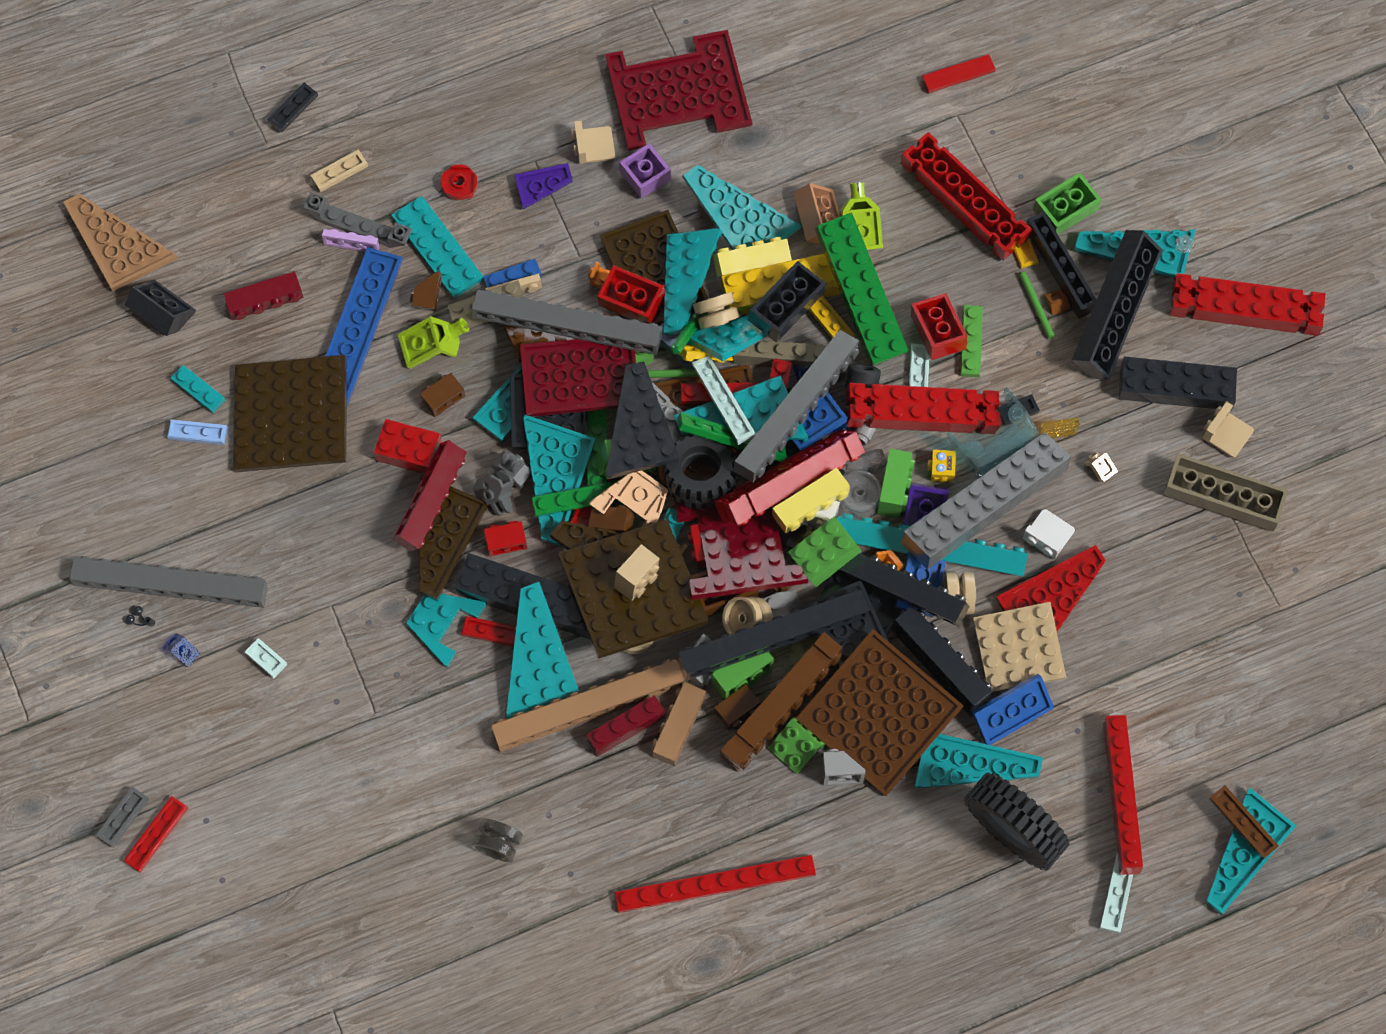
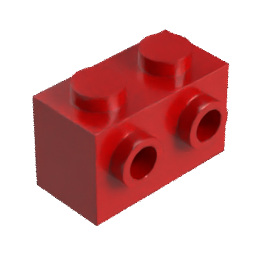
[484,521,527,557]

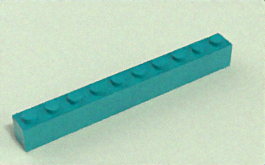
[837,513,1028,576]

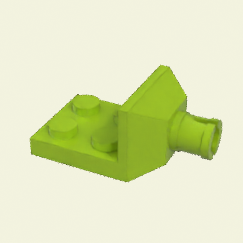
[839,182,883,250]
[397,316,469,369]

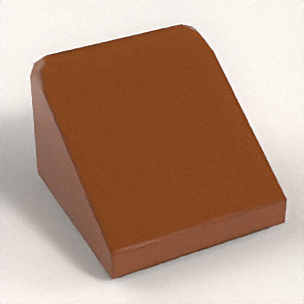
[1043,289,1069,315]

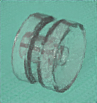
[838,470,882,519]

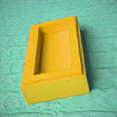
[1014,239,1039,269]

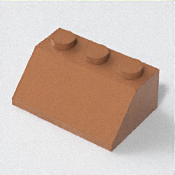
[794,183,841,245]

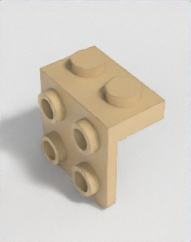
[571,121,615,164]
[1202,402,1254,458]

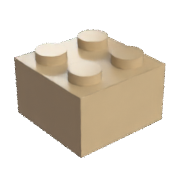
[614,544,660,601]

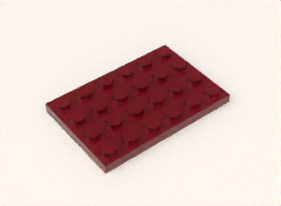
[520,339,636,417]

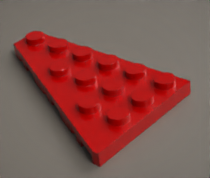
[996,545,1106,632]

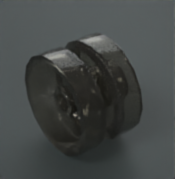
[472,818,523,863]

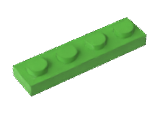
[961,305,983,377]

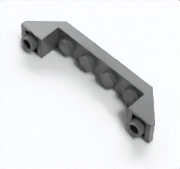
[303,192,412,248]

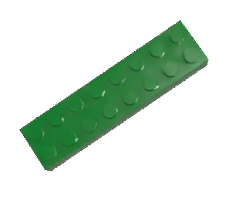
[815,212,908,366]

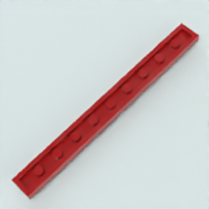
[615,855,816,913]

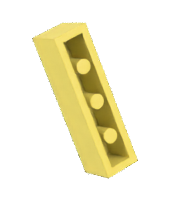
[712,237,792,277]
[772,468,850,533]

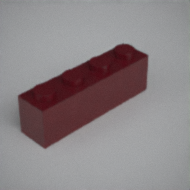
[224,271,304,321]
[587,695,665,757]

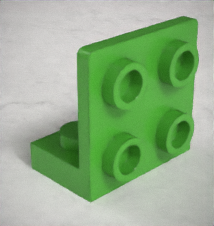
[769,717,826,774]

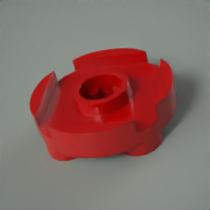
[441,164,478,200]

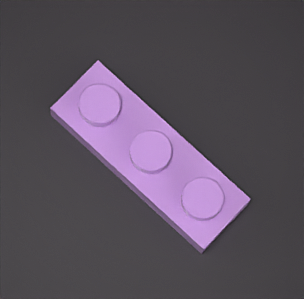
[322,229,380,252]

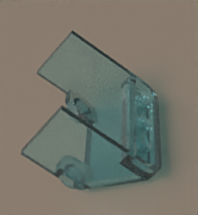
[947,387,1039,478]

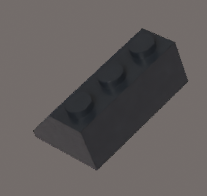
[125,279,196,336]

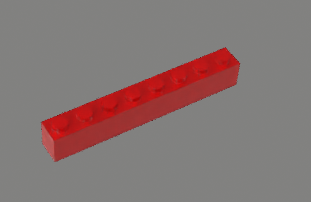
[1103,715,1143,875]

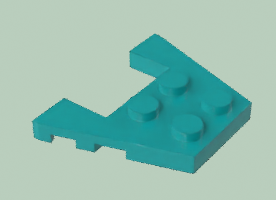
[407,594,487,668]

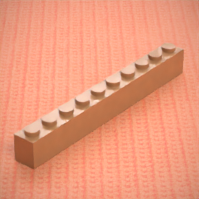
[491,659,685,752]

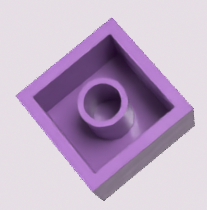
[620,143,671,199]

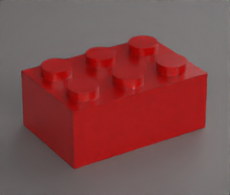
[597,265,665,324]
[911,293,968,360]
[374,419,442,474]

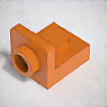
[588,262,610,289]
[875,550,904,572]

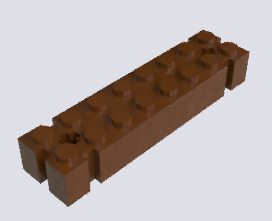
[720,632,842,772]

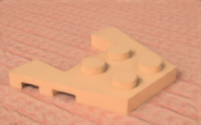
[589,471,668,527]

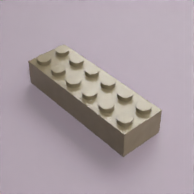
[1163,453,1288,532]

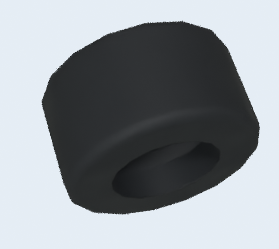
[845,363,881,388]

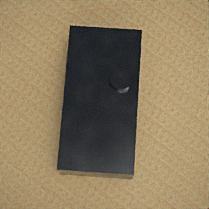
[748,261,827,343]

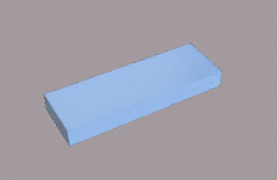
[167,420,228,445]

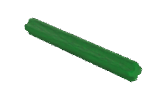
[671,312,708,354]

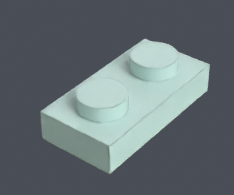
[245,638,287,679]

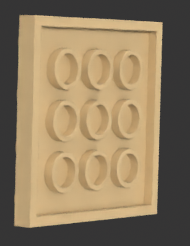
[974,602,1067,693]

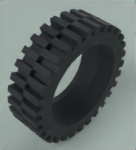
[964,772,1070,871]

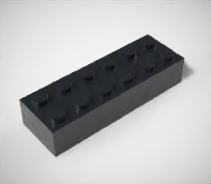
[1119,356,1237,411]
[892,605,992,717]

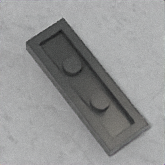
[96,787,149,847]

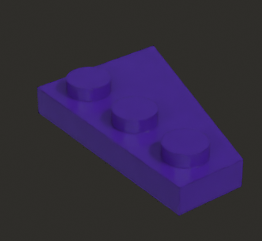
[515,163,572,210]

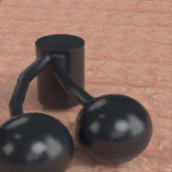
[125,606,155,627]

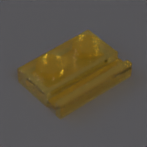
[1038,417,1080,439]

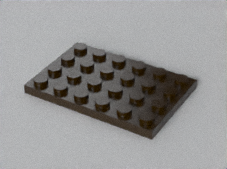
[600,210,709,325]

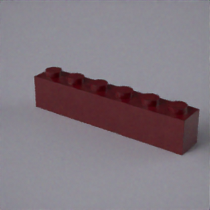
[392,440,467,552]

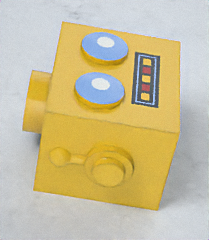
[927,450,956,483]

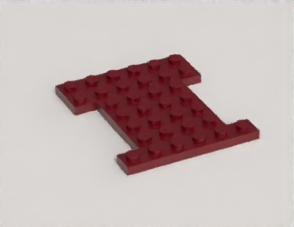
[605,30,753,151]
[674,478,808,600]

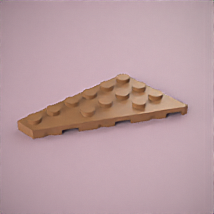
[63,194,177,292]

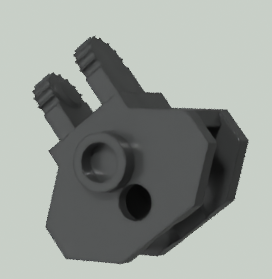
[491,451,532,489]
[473,470,514,516]

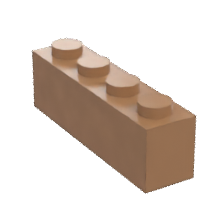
[651,682,706,766]

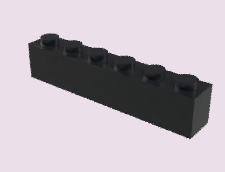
[1027,212,1096,319]

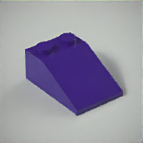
[904,482,949,527]

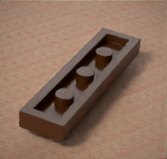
[1209,785,1279,860]

